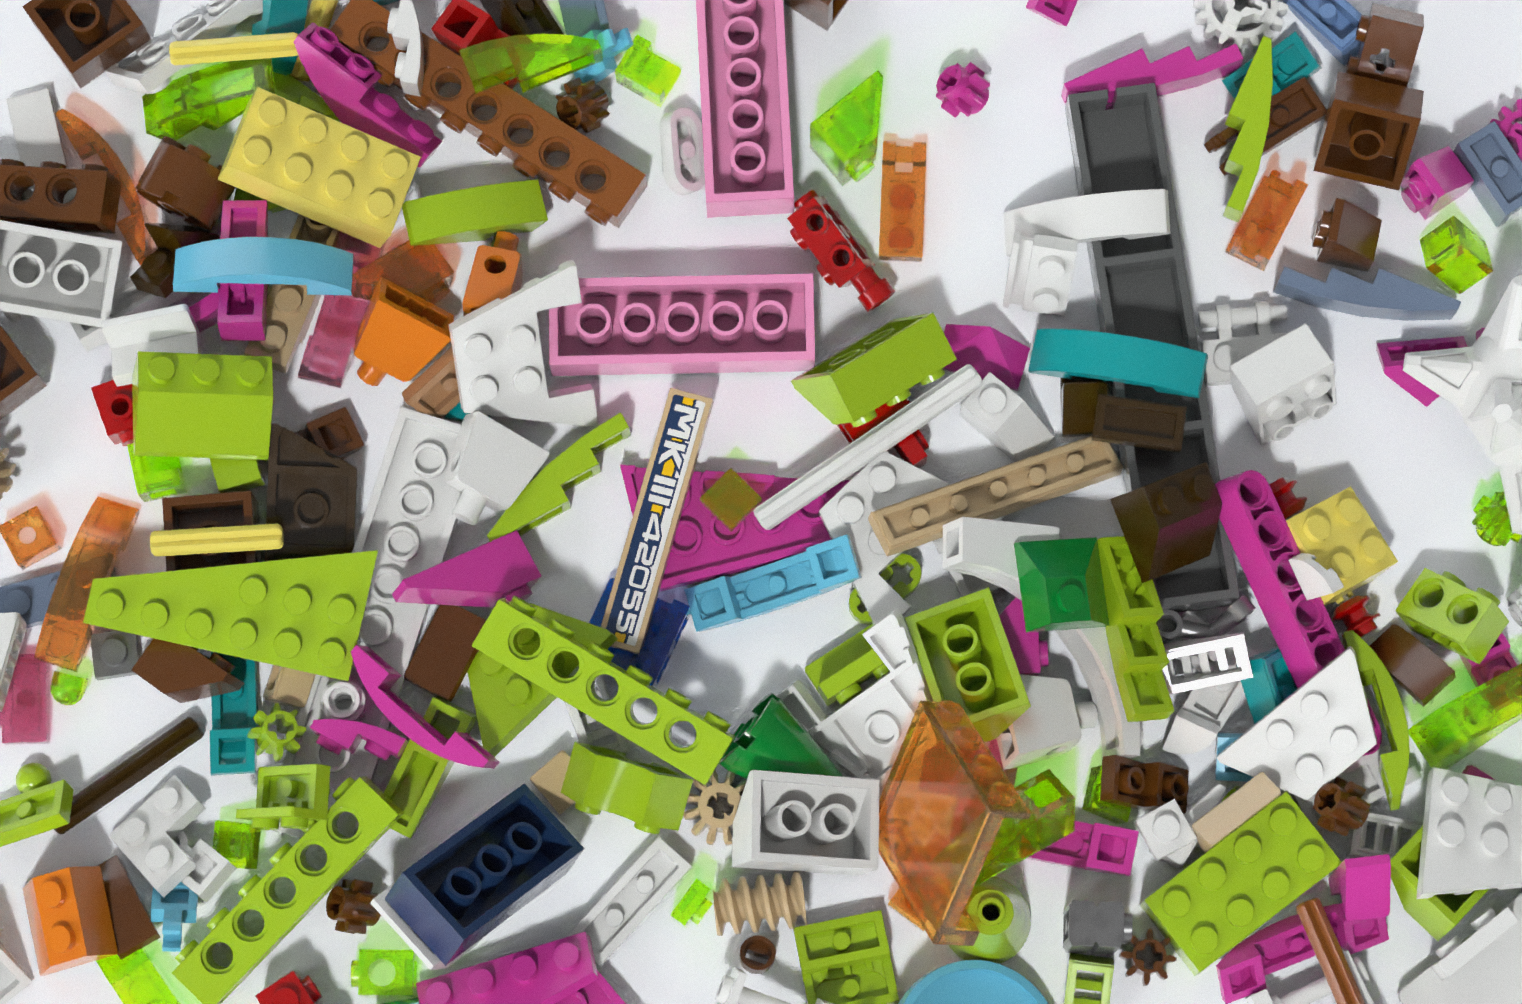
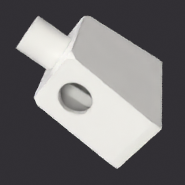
[444,411,550,525]
[997,675,1098,770]

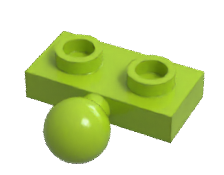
[0,762,74,847]

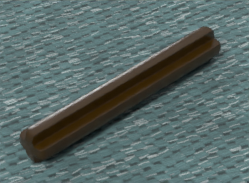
[54,717,204,835]

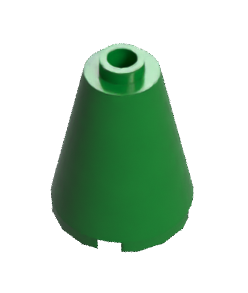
[719,692,843,779]

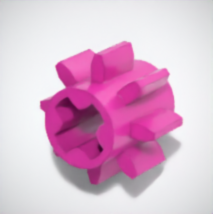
[936,62,990,118]

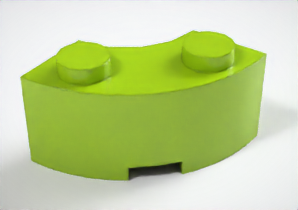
[561,742,693,834]

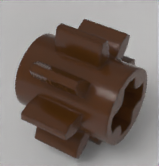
[555,77,610,134]
[1313,777,1371,836]
[326,878,381,934]
[1119,928,1177,986]

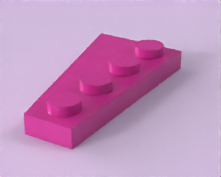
[416,932,599,1004]

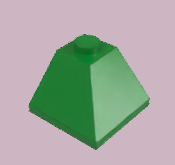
[1014,537,1109,633]

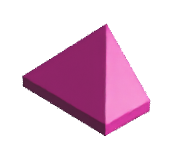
[943,324,1030,391]
[1376,336,1467,407]

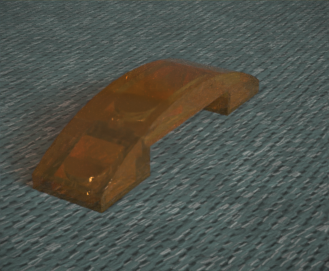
[55,109,152,266]
[34,496,140,672]

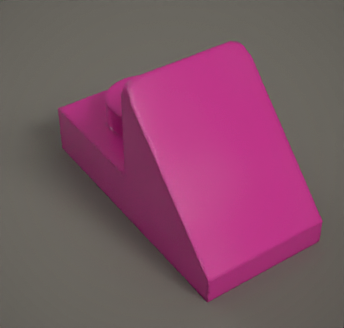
[1328,854,1391,921]

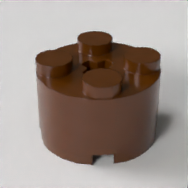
[135,136,236,231]

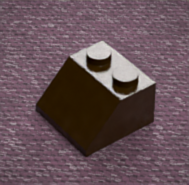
[1110,462,1222,583]

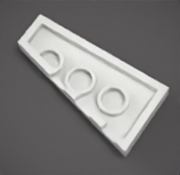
[105,0,263,94]

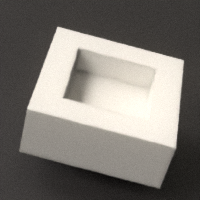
[1134,799,1197,862]

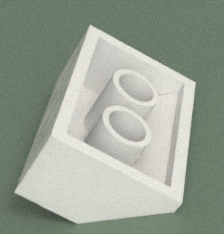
[0,220,123,328]
[732,770,880,876]

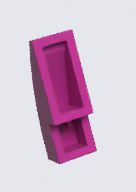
[217,200,268,341]

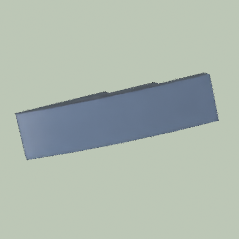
[1273,266,1461,321]

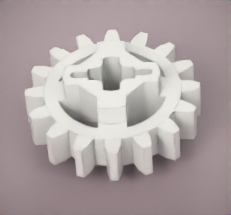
[1193,0,1288,53]

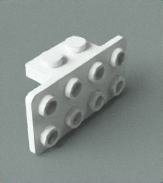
[1398,893,1522,1004]

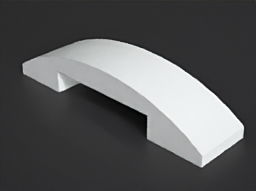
[1003,189,1171,257]

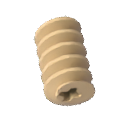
[713,871,807,936]

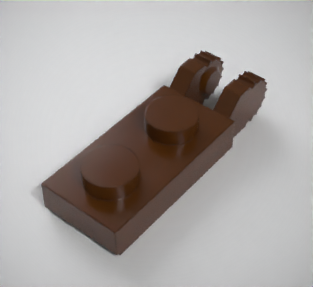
[1204,77,1327,176]

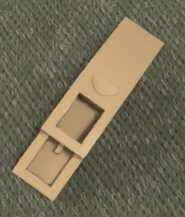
[244,214,342,374]

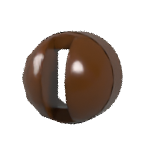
[739,935,776,974]

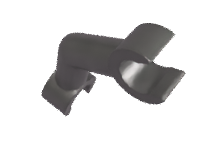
[1159,594,1256,641]

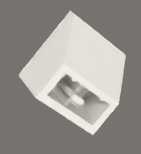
[1229,323,1337,446]

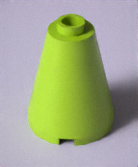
[941,876,1031,964]

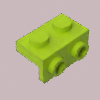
[805,623,890,706]
[236,764,331,830]

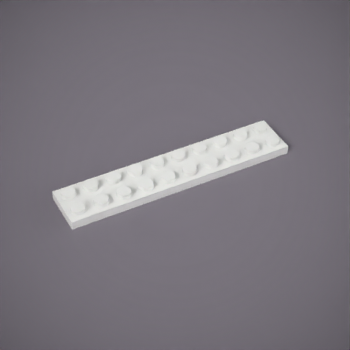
[271,407,462,839]

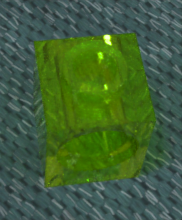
[351,949,418,998]

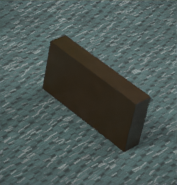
[1092,394,1187,453]

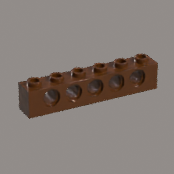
[0,159,122,234]

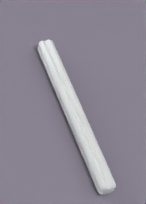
[753,364,983,530]

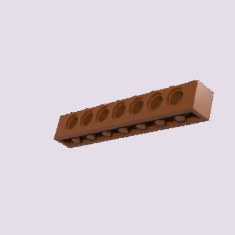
[330,0,647,228]

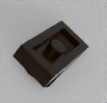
[130,222,220,299]
[1060,376,1108,437]

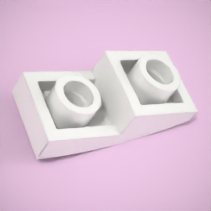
[387,0,425,97]

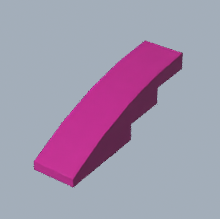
[1061,44,1244,103]

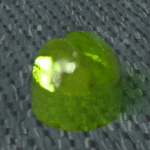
[50,671,89,705]

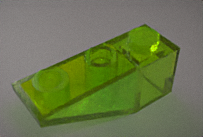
[1408,663,1522,770]
[938,769,1076,893]

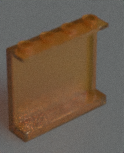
[879,700,1031,946]

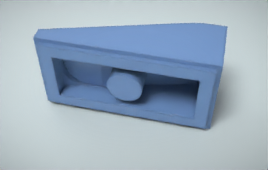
[1283,0,1361,66]

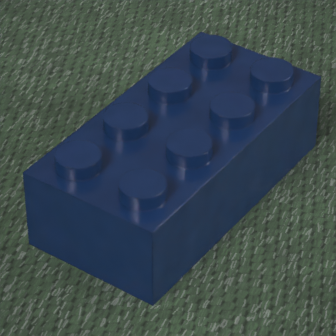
[385,783,585,966]

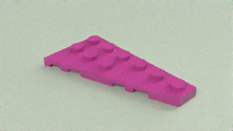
[620,464,850,592]

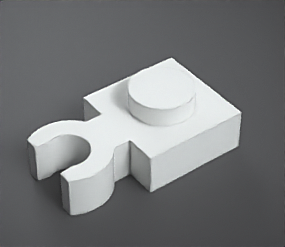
[176,831,237,903]

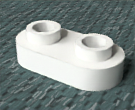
[659,107,705,196]

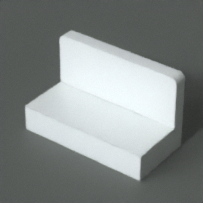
[101,304,202,387]

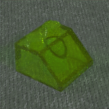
[809,70,883,186]

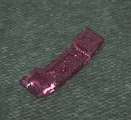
[298,232,385,388]

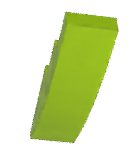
[1223,36,1273,223]
[487,412,631,542]
[1097,536,1175,722]

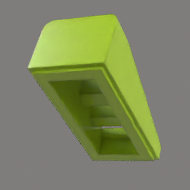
[1064,953,1114,1004]

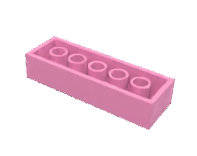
[696,0,794,218]
[549,273,815,376]

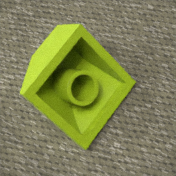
[1390,825,1489,941]

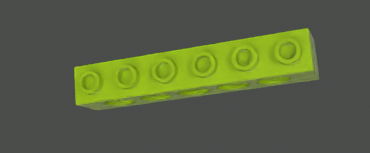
[472,596,735,785]
[172,776,404,1004]

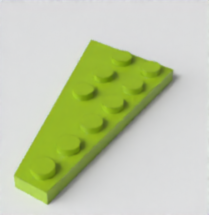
[83,550,378,681]

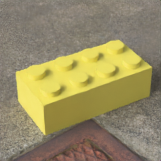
[218,87,421,248]

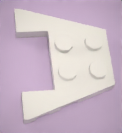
[448,260,599,427]
[819,452,1006,625]
[776,608,946,787]

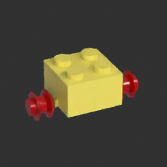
[1269,477,1398,638]

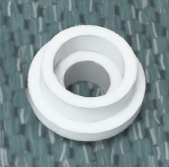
[321,680,366,721]

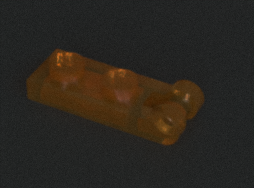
[878,141,926,262]

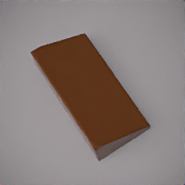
[404,605,486,702]

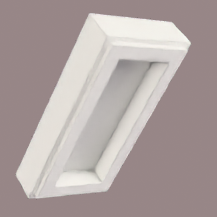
[6,88,69,169]

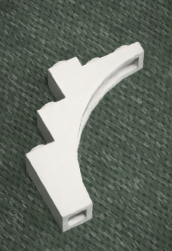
[943,517,1144,759]

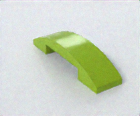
[1342,630,1410,811]

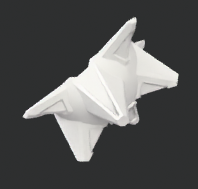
[1403,274,1522,535]

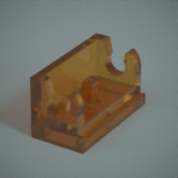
[1225,170,1308,271]

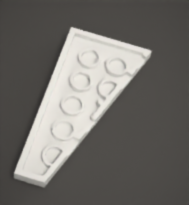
[1416,767,1522,899]

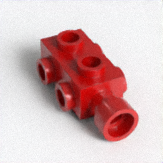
[787,189,896,313]

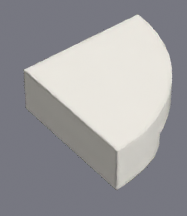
[1288,553,1344,600]
[1162,708,1221,754]

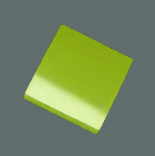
[793,910,900,1004]

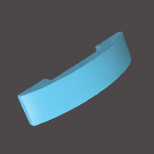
[173,237,354,296]
[684,534,862,632]

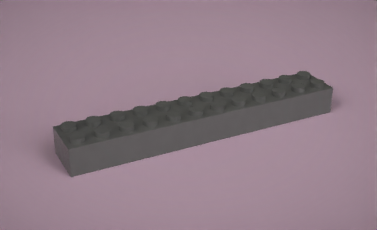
[1065,83,1240,613]

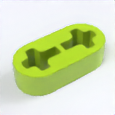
[848,553,922,625]

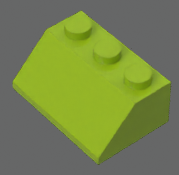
[791,312,957,427]
[132,351,273,460]
[905,587,1031,754]

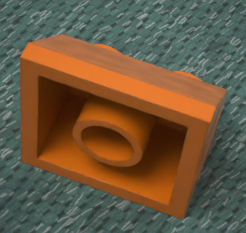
[22,866,118,976]

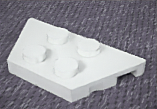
[1217,646,1377,800]

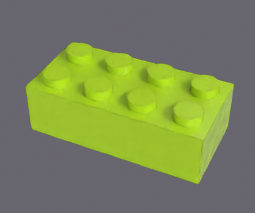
[1140,791,1342,976]

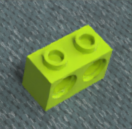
[1395,568,1509,665]

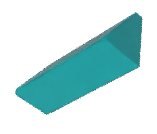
[1236,647,1297,724]

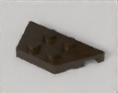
[264,423,357,561]

